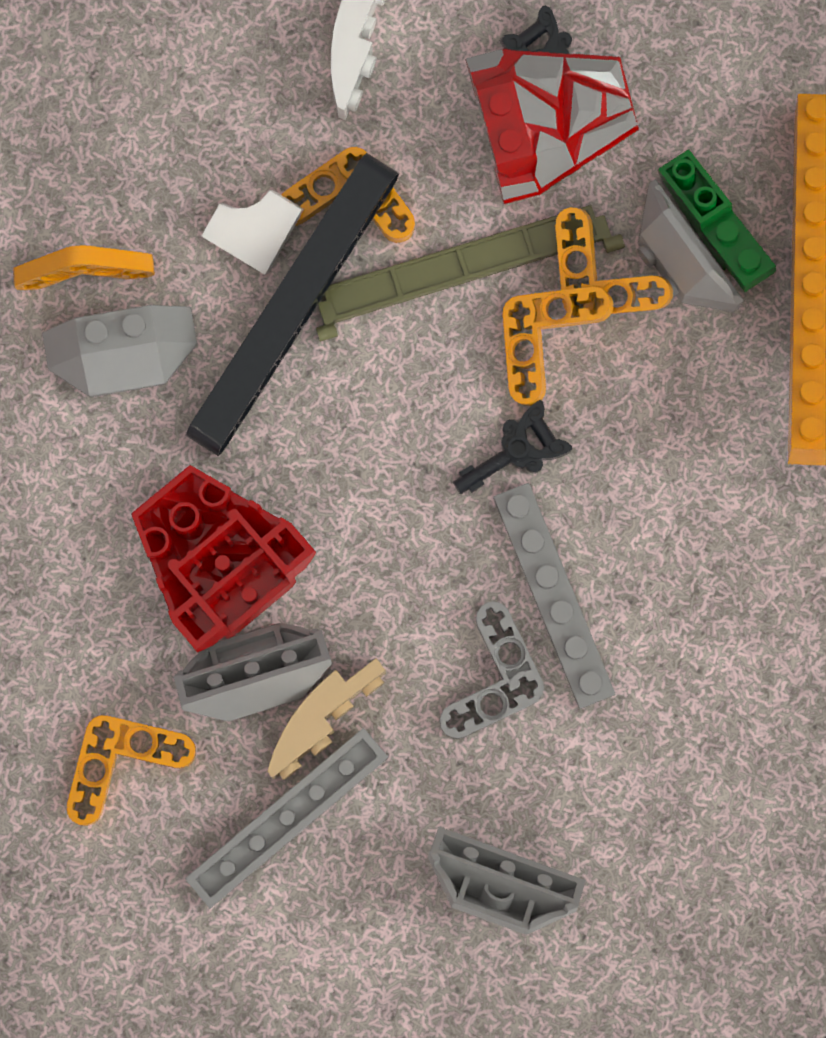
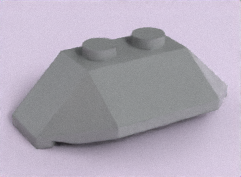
[637,179,744,312]
[42,305,197,397]
[173,623,332,722]
[428,827,586,935]

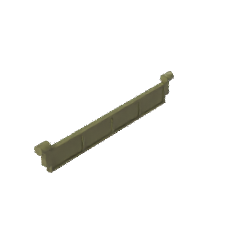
[316,205,625,342]

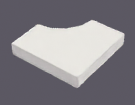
[202,190,304,275]

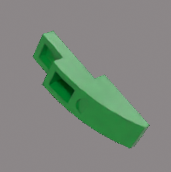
[658,149,776,292]

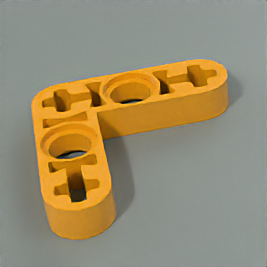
[281,147,415,243]
[555,207,673,317]
[13,245,155,290]
[502,286,614,406]
[67,715,196,826]

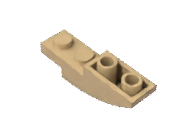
[267,658,386,780]

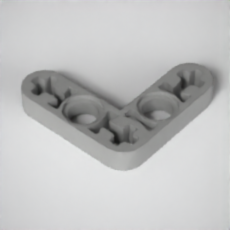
[440,601,544,739]

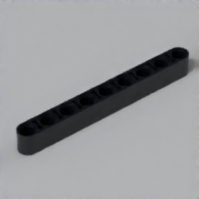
[186,153,399,456]

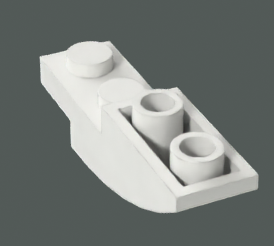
[331,0,386,120]

